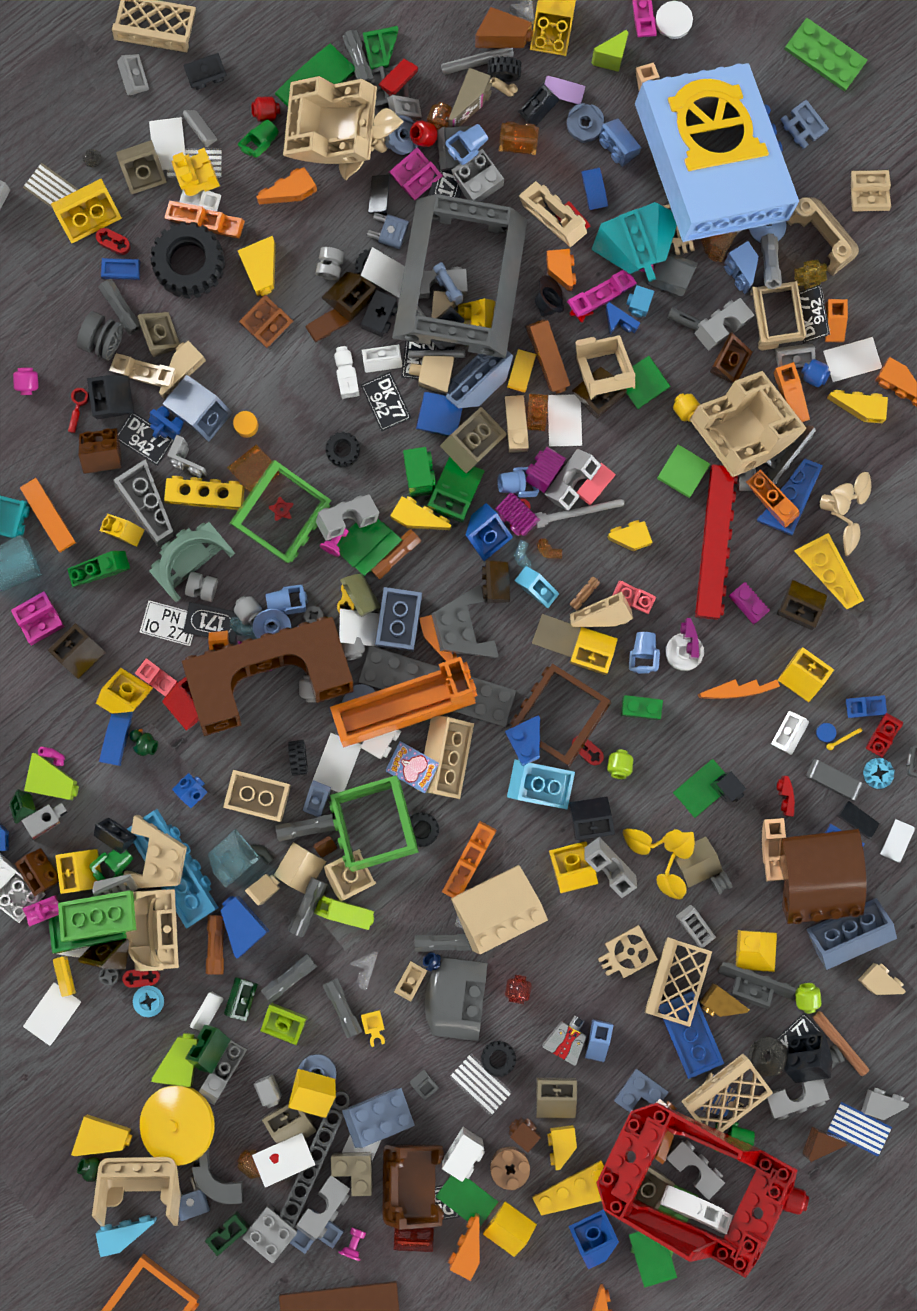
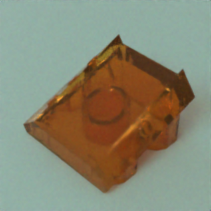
[227,444,280,493]

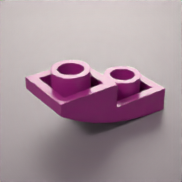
[680,618,699,659]

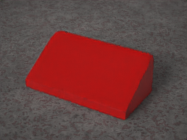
[378,59,418,96]

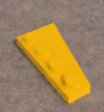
[794,533,864,610]
[532,1160,604,1216]

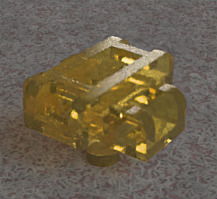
[794,260,827,290]

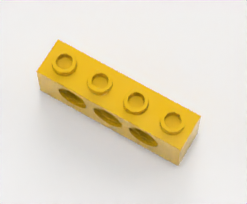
[164,476,244,510]

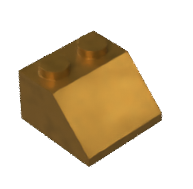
[700,984,750,1017]

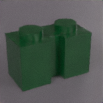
[185,1025,231,1074]
[205,1211,250,1256]

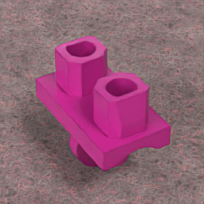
[22,895,59,927]

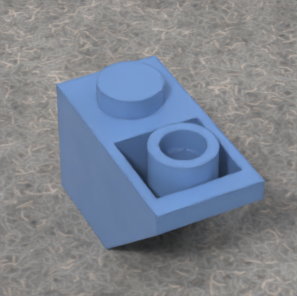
[585,1019,613,1062]

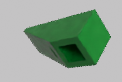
[67,551,130,587]

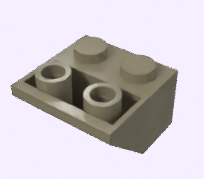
[536,1078,577,1118]
[262,1102,317,1144]

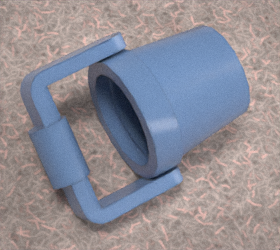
[445,124,489,165]
[497,467,539,497]
[266,585,308,614]
[629,632,660,674]

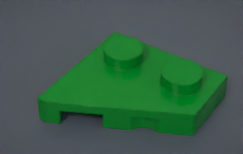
[363,26,398,69]

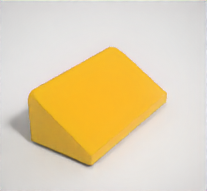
[53,956,76,997]

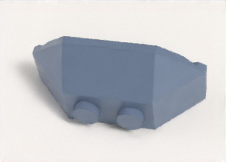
[446,351,513,408]

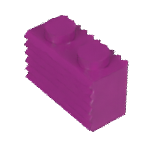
[525,447,566,493]
[495,492,541,536]
[729,582,770,625]

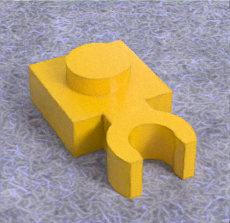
[361,1010,385,1047]

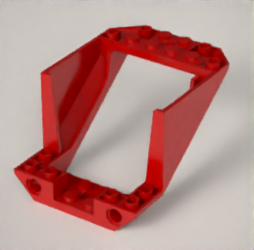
[596,1103,798,1278]

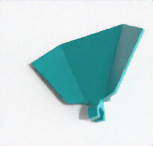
[591,202,677,282]

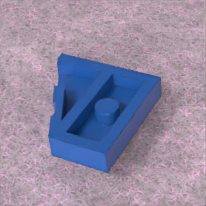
[505,715,540,766]

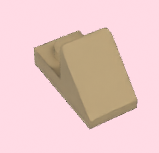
[394,961,427,1001]

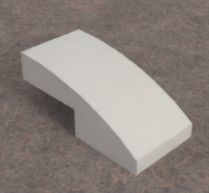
[179,189,221,211]

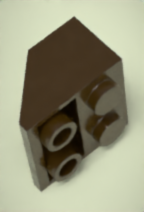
[322,272,376,322]
[572,366,627,420]
[482,560,510,603]
[777,580,827,630]
[48,623,106,679]

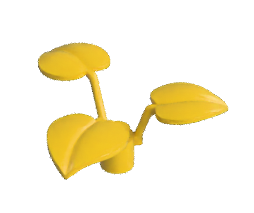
[622,828,695,899]

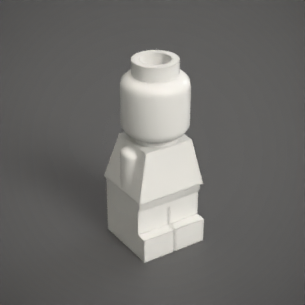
[334,346,360,399]

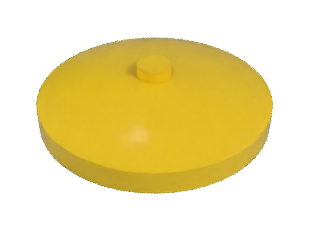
[140,1085,214,1166]

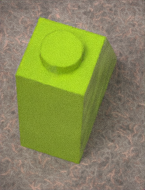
[24,753,79,800]
[314,896,374,930]
[151,1033,199,1087]

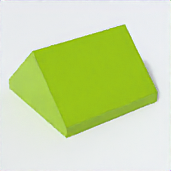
[591,30,628,72]
[260,1003,307,1045]

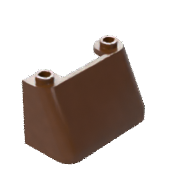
[383,1144,444,1230]

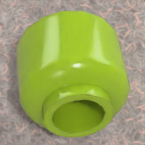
[607,749,634,779]
[795,983,822,1014]

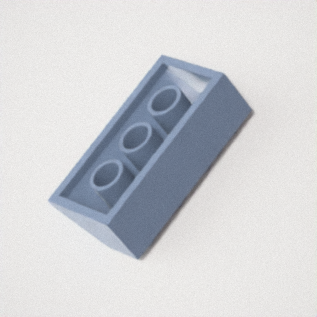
[806,898,897,970]

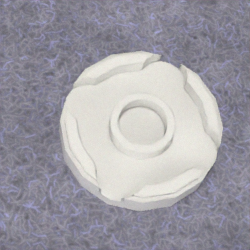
[655,1,693,39]
[666,633,704,671]

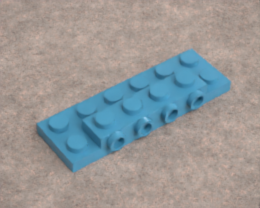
[127,809,219,929]

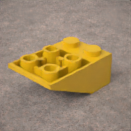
[530,0,576,56]

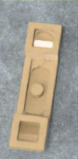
[109,353,177,387]

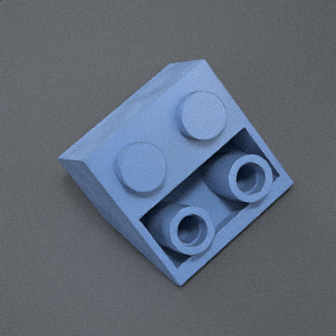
[599,119,641,167]
[724,241,759,294]

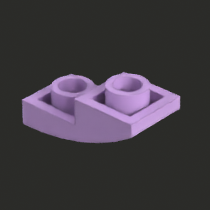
[545,76,585,105]

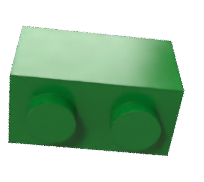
[621,695,663,720]

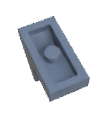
[302,780,331,817]

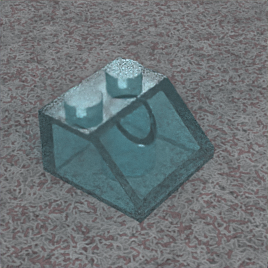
[208,829,261,888]

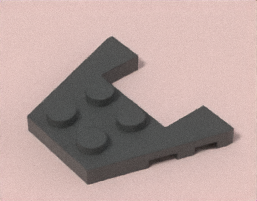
[431,585,499,659]

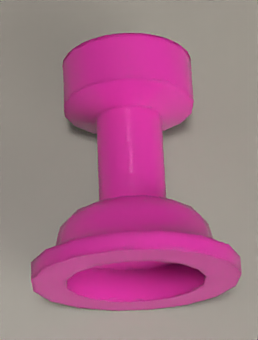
[320,528,349,557]
[338,1227,366,1261]

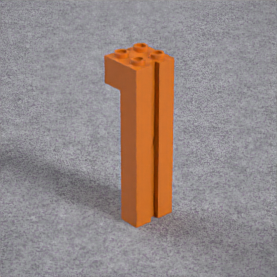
[330,657,477,748]

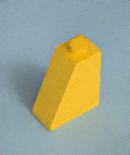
[238,236,275,296]
[71,1114,133,1156]

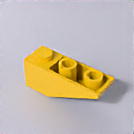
[827,390,888,423]
[390,496,451,530]

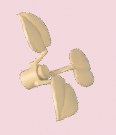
[339,108,403,181]
[820,472,871,556]

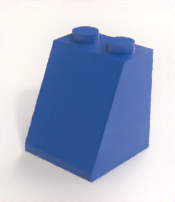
[221,896,270,958]

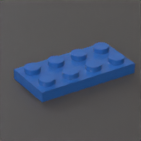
[659,991,724,1079]

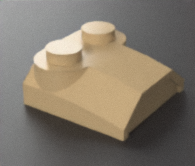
[324,849,376,901]

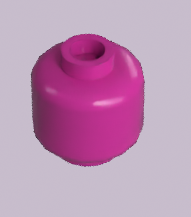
[13,368,38,395]

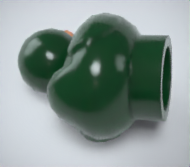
[129,729,159,756]
[77,1157,106,1182]

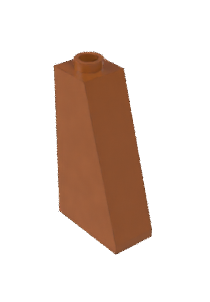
[525,319,570,394]

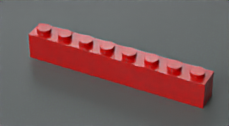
[695,464,738,620]

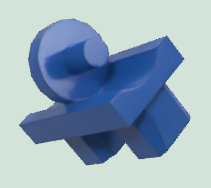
[148,406,184,440]

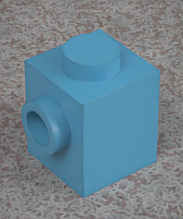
[626,285,654,317]

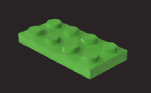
[784,18,867,92]
[58,890,136,943]

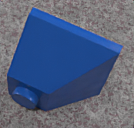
[466,503,513,561]
[569,1209,619,1269]

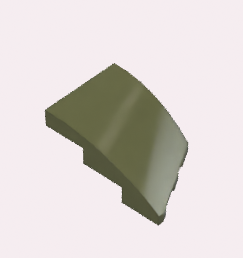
[340,574,381,617]

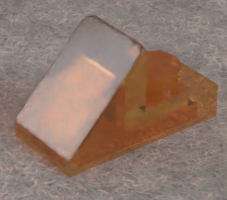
[527,394,548,431]

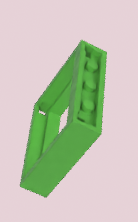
[229,460,331,563]
[329,775,419,872]

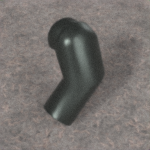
[246,844,275,864]

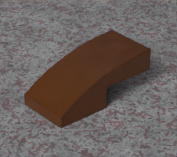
[306,309,349,343]

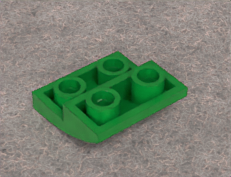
[622,356,671,409]

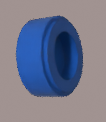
[816,723,836,742]

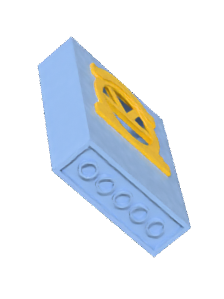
[635,63,799,242]

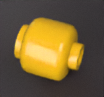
[673,393,700,422]

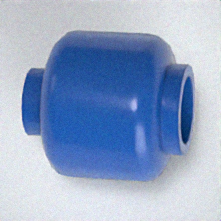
[801,359,831,387]

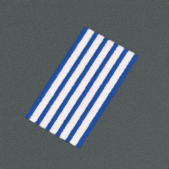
[828,1102,892,1156]

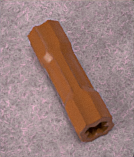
[370,529,421,580]
[206,915,225,975]

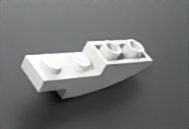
[660,1185,733,1234]

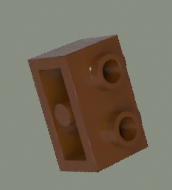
[15,848,59,897]
[509,1117,541,1153]

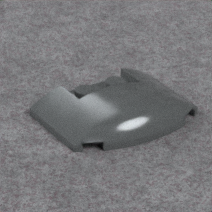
[425,957,488,1041]

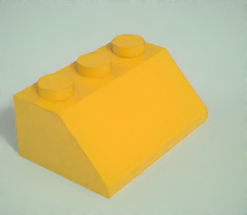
[51,179,122,244]

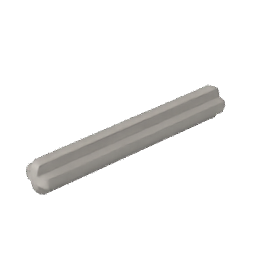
[441,48,514,75]

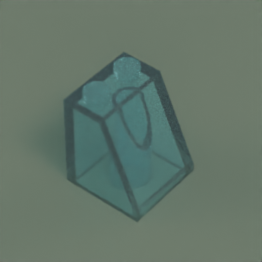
[0,535,42,592]

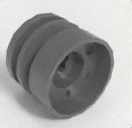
[77,311,124,361]

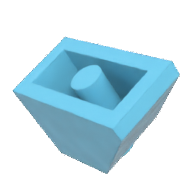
[514,566,559,608]

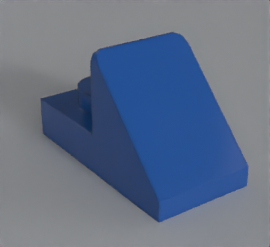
[605,302,640,335]

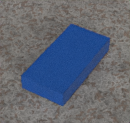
[101,258,140,280]

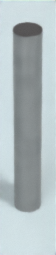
[408,350,465,358]

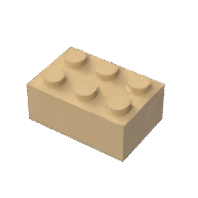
[223,770,291,822]

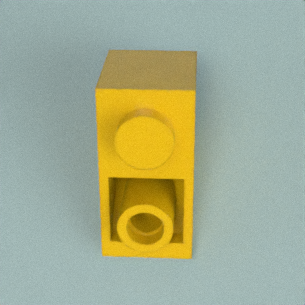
[99,513,145,547]
[607,520,652,551]
[547,1125,577,1170]

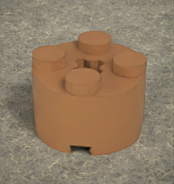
[490,1147,530,1190]

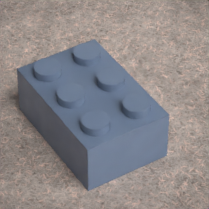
[375,587,422,652]
[342,1088,415,1148]

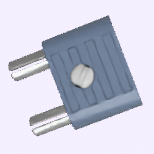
[367,213,409,249]
[179,1176,210,1221]

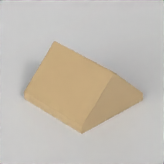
[274,842,327,894]

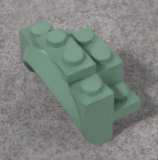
[149,522,235,602]

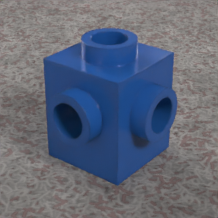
[172,773,208,808]

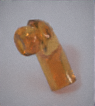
[537,538,562,559]

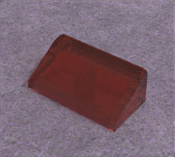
[394,1228,434,1252]

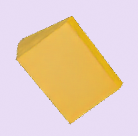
[288,1069,336,1118]
[482,1201,537,1257]

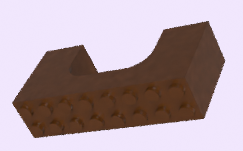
[182,616,353,736]

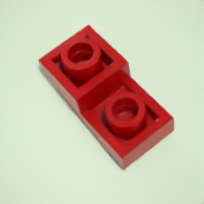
[866,713,903,758]
[777,776,795,817]

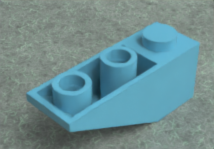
[96,1215,157,1257]

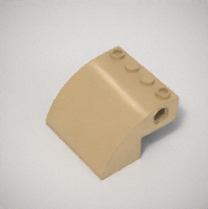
[283,76,377,164]
[689,371,806,477]

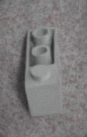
[199,1040,247,1105]

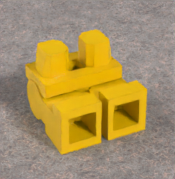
[171,148,220,196]

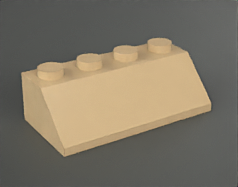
[417,716,474,799]

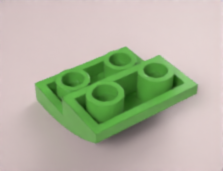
[657,445,710,498]

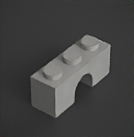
[419,267,468,299]
[694,298,754,351]
[544,449,602,511]
[316,494,379,540]
[584,837,637,898]
[766,1079,830,1120]
[666,1139,725,1200]
[295,1176,350,1241]

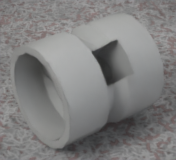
[315,247,345,280]
[185,571,218,602]

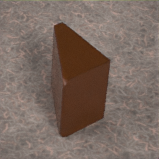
[313,836,337,857]

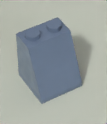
[163,375,232,442]

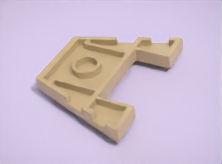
[124,815,187,888]

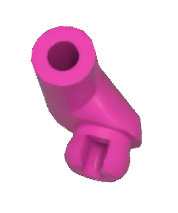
[38,747,65,766]

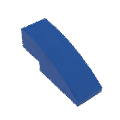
[99,712,133,766]

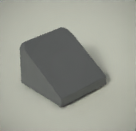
[410,1070,439,1101]

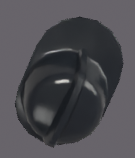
[535,275,564,317]

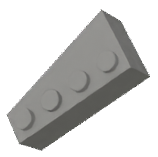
[113,459,174,547]

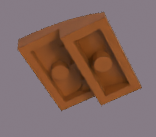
[238,294,293,348]

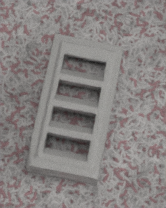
[93,874,138,896]
[676,905,716,948]

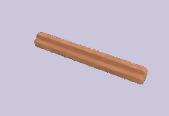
[813,1011,869,1076]

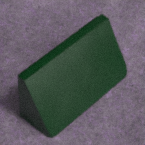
[9,789,36,824]
[224,977,258,1021]

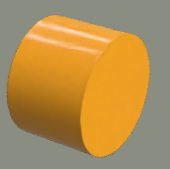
[233,411,258,438]

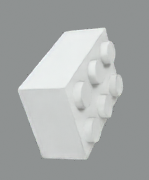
[442,1127,485,1182]

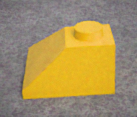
[96,668,153,714]
[736,930,777,972]

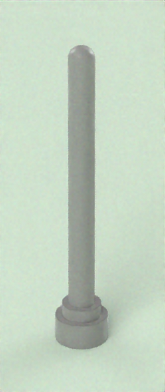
[534,499,624,528]

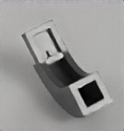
[192,1148,244,1204]

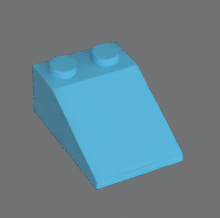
[507,760,575,809]

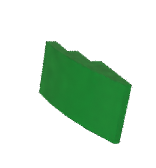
[275,43,355,107]

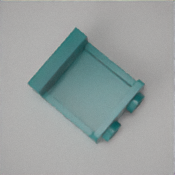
[0,496,30,540]

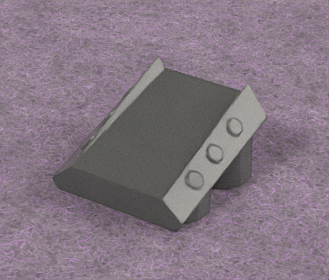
[436,125,473,171]
[647,253,698,297]

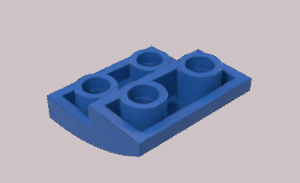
[416,392,462,437]

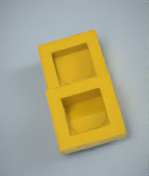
[507,349,536,392]

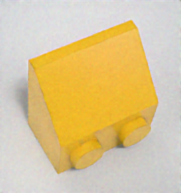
[549,841,598,893]

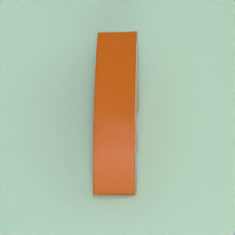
[164,201,245,239]
[20,478,76,553]
[698,679,780,699]
[442,821,497,897]

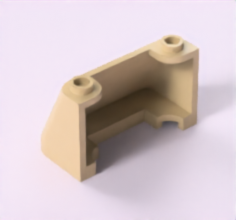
[787,197,859,276]

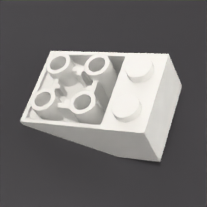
[0,854,46,923]

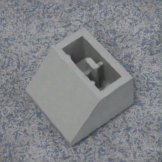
[451,149,504,202]

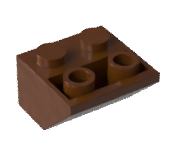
[79,428,122,474]

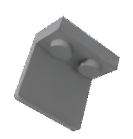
[167,435,208,478]
[242,1203,297,1263]

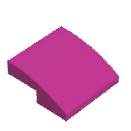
[388,147,443,201]
[11,591,65,646]

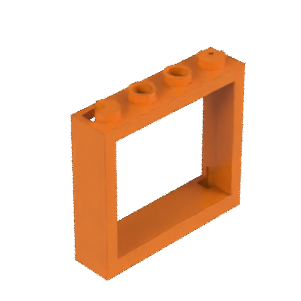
[101,1254,200,1311]

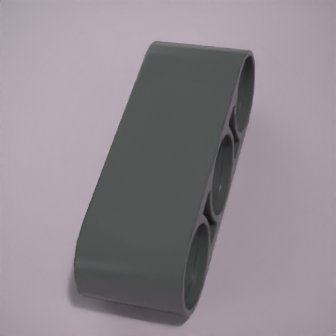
[805,759,864,801]

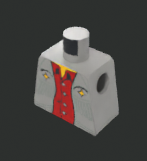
[21,803,68,840]
[542,1015,586,1066]

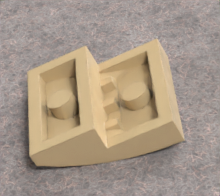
[851,170,891,211]

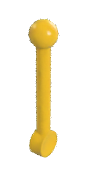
[826,728,863,750]

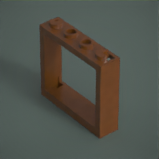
[510,664,611,767]

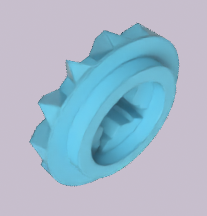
[863,758,894,789]
[133,986,164,1017]

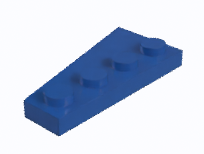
[757,459,823,536]

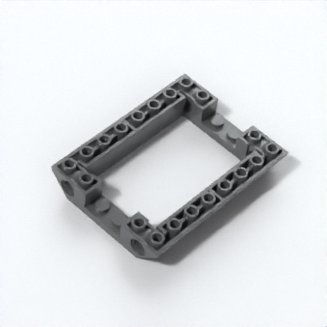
[392,194,528,358]

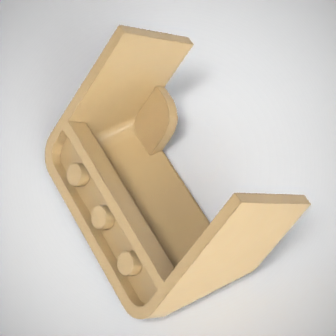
[92,1157,181,1226]

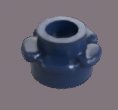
[423,952,441,971]

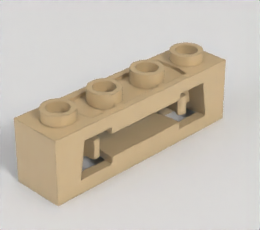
[519,181,587,247]

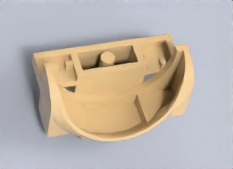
[126,889,179,971]

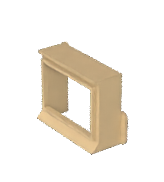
[750,281,806,351]
[576,335,635,399]

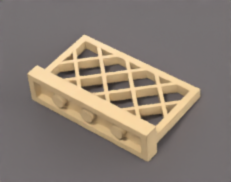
[112,0,196,52]
[644,937,712,1027]
[681,1054,773,1132]

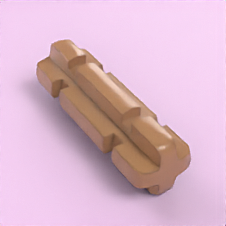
[570,577,600,610]

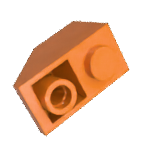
[546,249,576,291]
[825,299,848,342]

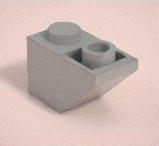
[861,1088,909,1120]

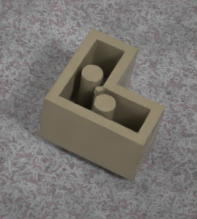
[331,1152,373,1196]

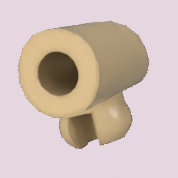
[490,77,518,97]

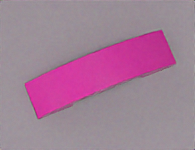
[632,0,657,37]
[567,270,637,317]

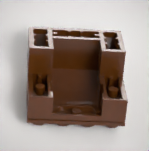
[779,829,866,924]

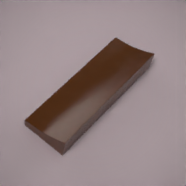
[279,1281,400,1311]

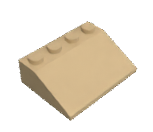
[451,865,548,954]

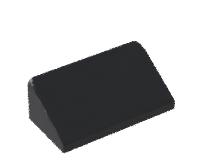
[518,83,559,127]
[368,175,391,215]
[837,801,880,839]
[94,818,137,854]

